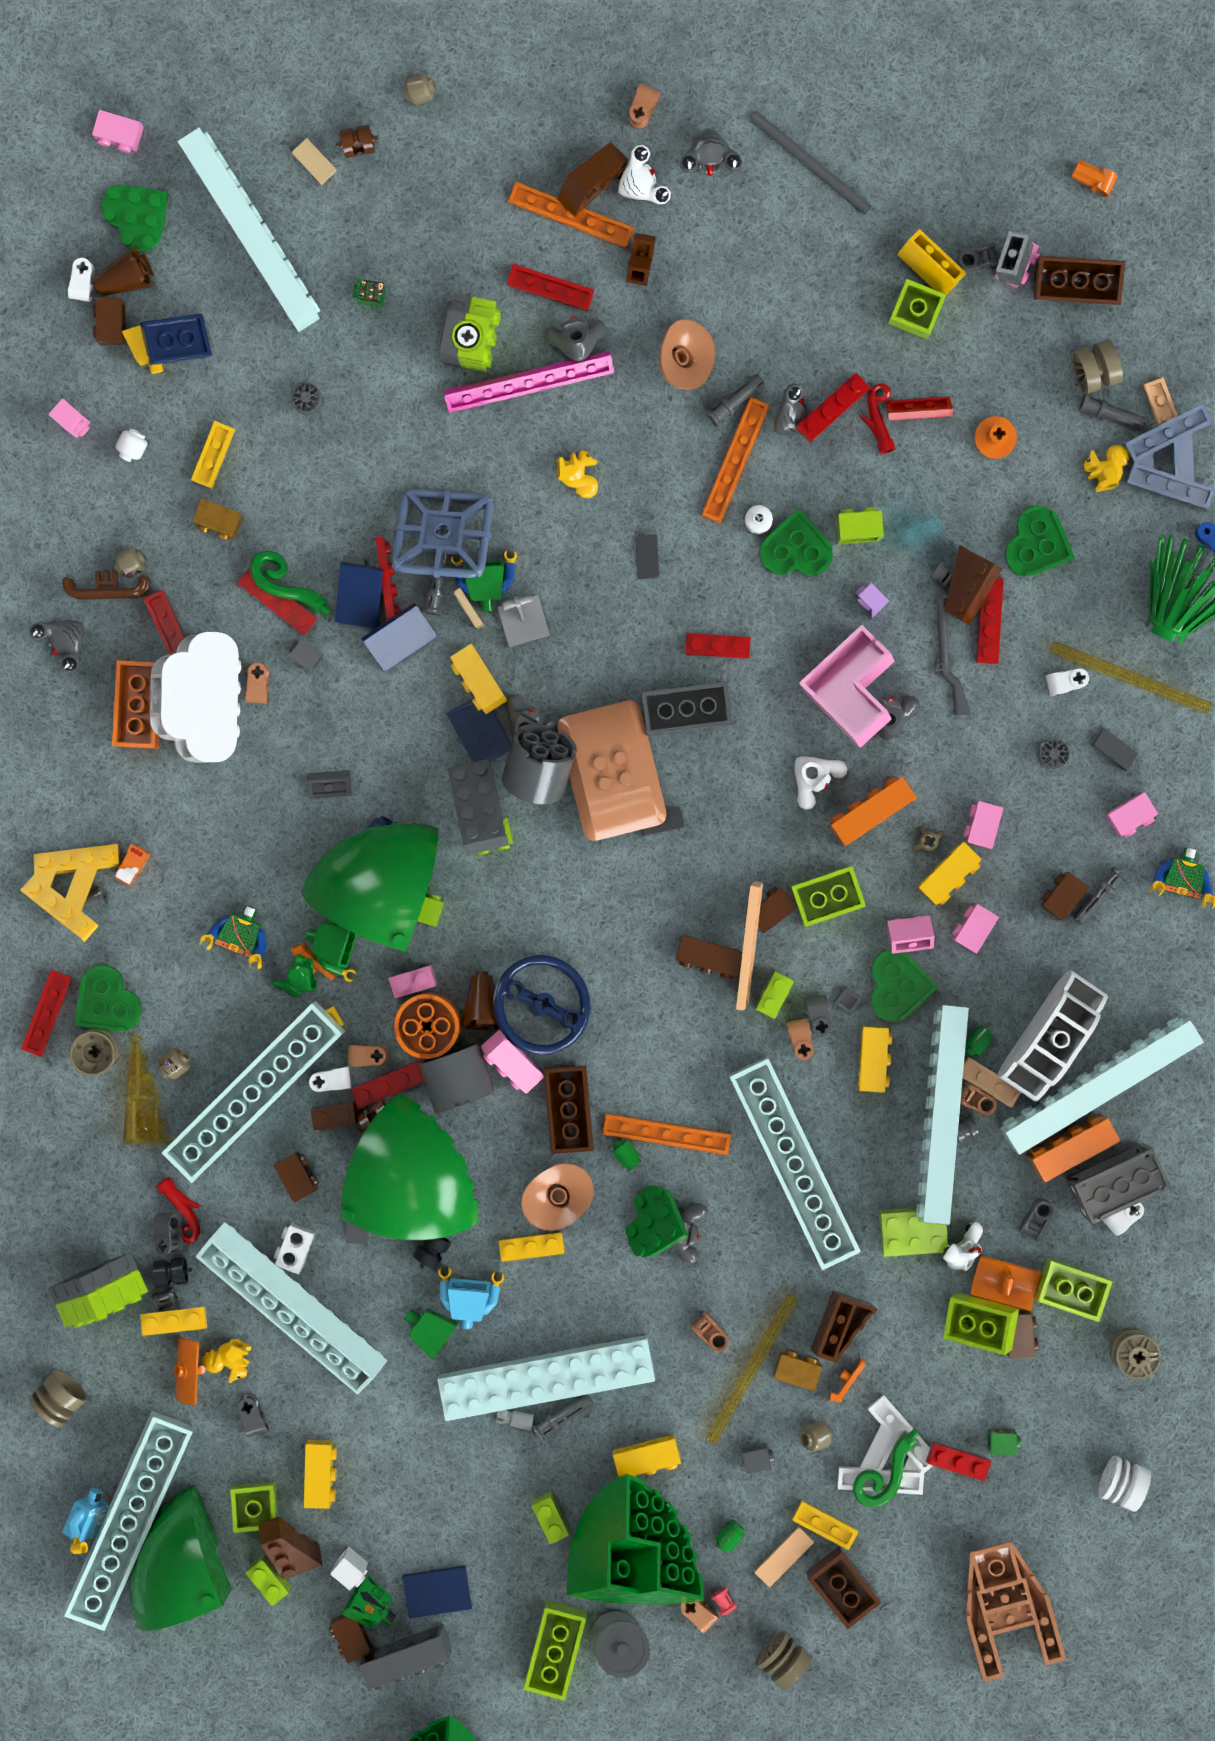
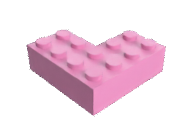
[799,625,895,748]

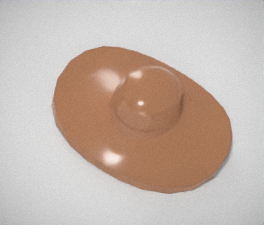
[659,320,715,390]
[521,1163,594,1231]

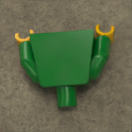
[306,920,358,982]

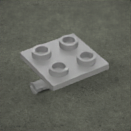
[497,594,550,648]

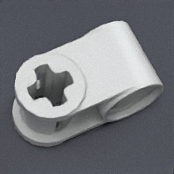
[68,258,95,302]
[1045,669,1089,696]
[309,1067,352,1092]
[1102,1203,1144,1236]

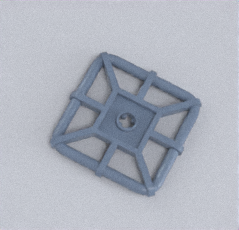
[392,489,493,578]

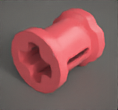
[711,1587,737,1616]

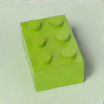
[790,866,866,927]
[879,1208,948,1257]
[1034,1257,1113,1322]
[943,1293,1019,1355]

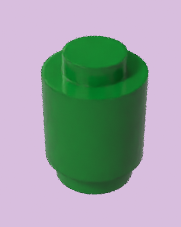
[965,1025,994,1057]
[611,1138,641,1171]
[715,1520,745,1553]

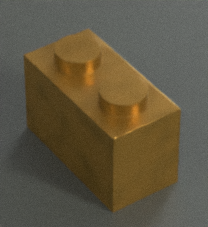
[193,498,244,541]
[773,1349,822,1392]

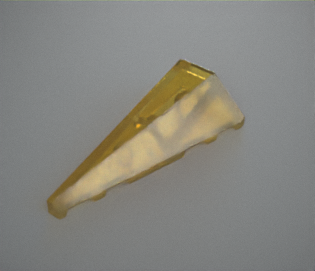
[123,1036,172,1145]

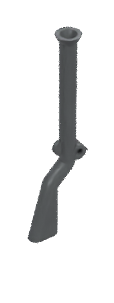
[933,598,971,715]

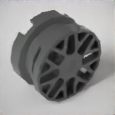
[291,382,322,414]
[1037,739,1070,769]

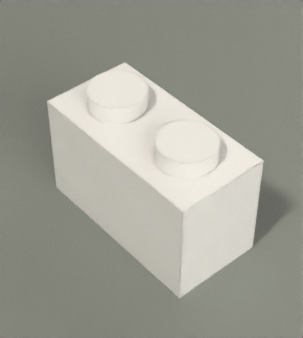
[330,1547,368,1591]

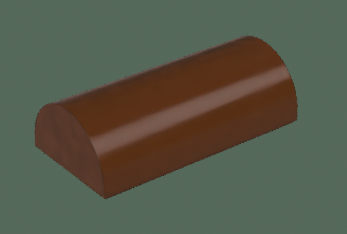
[1033,256,1126,305]
[544,1064,594,1154]

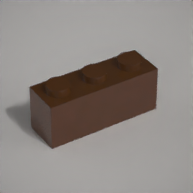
[676,935,743,980]

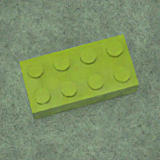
[524,1600,587,1701]

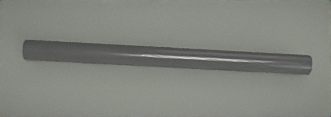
[750,111,872,214]

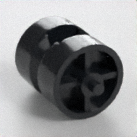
[413,1237,452,1270]
[149,1257,192,1288]

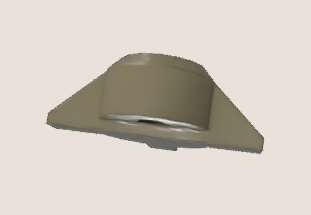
[911,826,945,852]

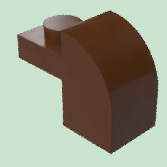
[626,233,656,286]

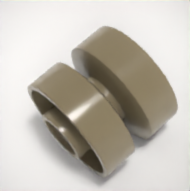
[1071,339,1123,395]

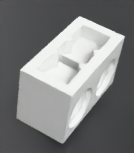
[274,1223,316,1274]

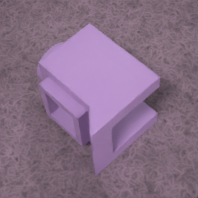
[855,583,889,620]

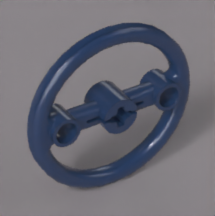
[493,955,590,1055]

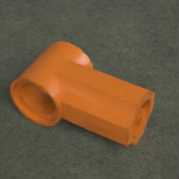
[1071,160,1118,197]

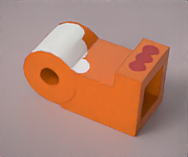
[115,844,151,887]

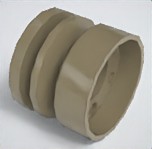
[70,1028,119,1076]
[1110,1328,1161,1379]
[29,1370,88,1427]
[755,1631,812,1691]

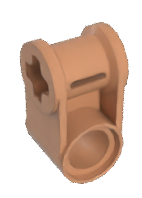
[629,84,661,129]
[245,663,269,704]
[786,1018,814,1060]
[348,1044,389,1067]
[960,1081,997,1115]
[690,1311,728,1352]
[680,1601,719,1633]

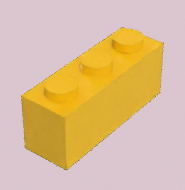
[897,229,966,295]
[450,643,508,714]
[917,842,982,905]
[858,1026,892,1093]
[613,1434,681,1477]
[304,1440,337,1509]

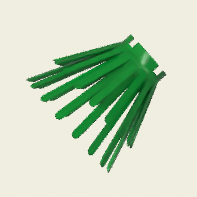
[1145,534,1215,644]

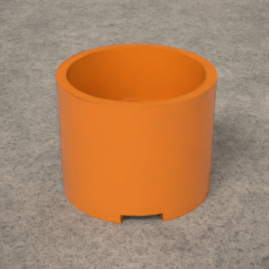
[394,991,462,1059]

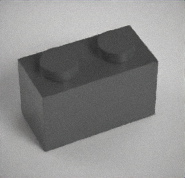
[996,231,1034,286]

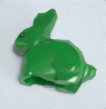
[271,954,317,998]

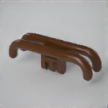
[62,570,151,600]

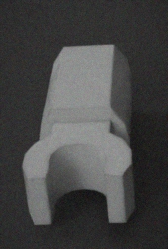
[495,1410,534,1430]

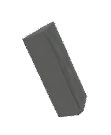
[636,534,660,580]
[1091,728,1138,771]
[307,770,352,798]
[641,807,684,836]

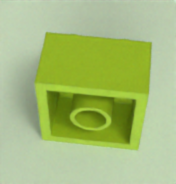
[888,279,946,340]
[835,507,884,545]
[230,1481,278,1533]

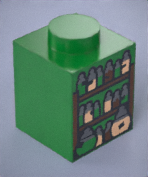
[353,278,386,308]
[988,1429,1020,1455]

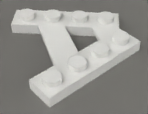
[837,1394,933,1495]

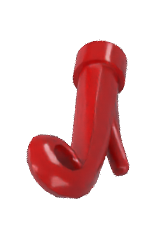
[861,383,896,455]
[156,1176,200,1243]

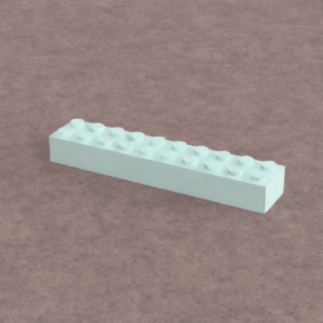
[178,128,320,332]
[162,1001,345,1183]
[916,1005,969,1225]
[1000,1017,1204,1155]
[729,1057,861,1270]
[196,1222,387,1395]
[437,1335,655,1421]
[64,1411,193,1631]

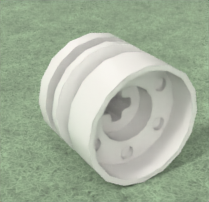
[1098,1455,1151,1512]

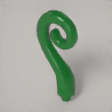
[250,551,331,616]
[853,1428,920,1507]

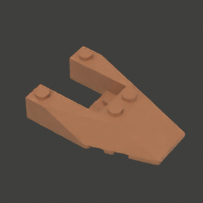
[966,1541,1066,1682]

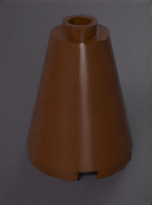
[92,246,155,296]
[461,971,500,1030]

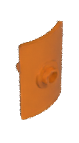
[970,1256,1041,1311]
[174,1335,205,1406]

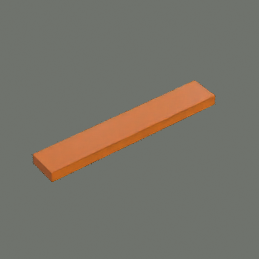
[508,181,635,249]
[701,397,770,524]
[602,1113,731,1155]

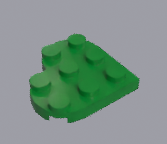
[101,185,169,253]
[1005,505,1075,577]
[760,509,833,577]
[870,949,938,1022]
[74,965,142,1031]
[625,1185,689,1257]

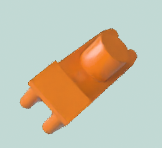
[291,942,337,981]
[829,1359,866,1403]

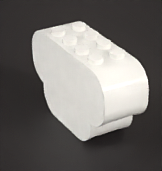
[150,632,241,763]
[998,970,1108,1102]

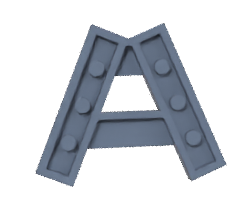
[1124,403,1215,509]

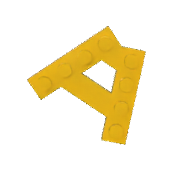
[20,844,121,942]

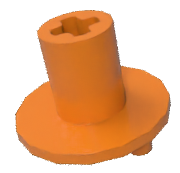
[974,416,1017,459]

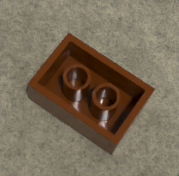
[806,1546,881,1629]

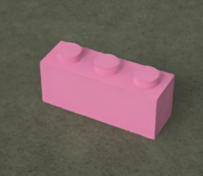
[481,1029,545,1093]

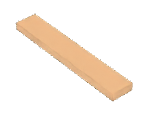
[736,881,763,1010]

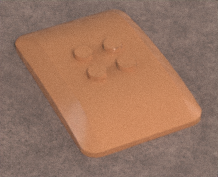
[557,700,666,841]

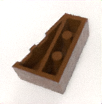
[557,142,629,217]
[944,545,1002,625]
[811,1290,878,1363]
[258,1517,322,1579]

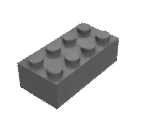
[642,682,732,736]
[448,759,509,855]
[359,1624,452,1690]

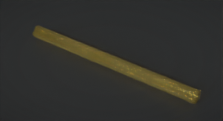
[1050,642,1212,713]
[706,1293,798,1444]

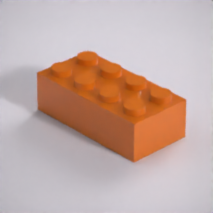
[112,660,160,749]
[828,776,917,846]
[1026,1113,1120,1182]

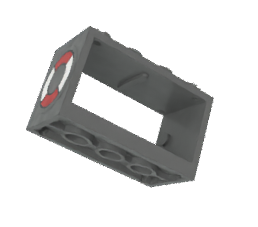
[1066,1143,1171,1224]

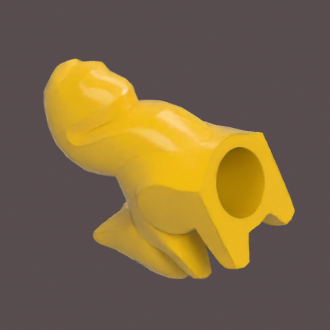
[1083,445,1129,492]
[557,450,598,499]
[202,1339,252,1383]

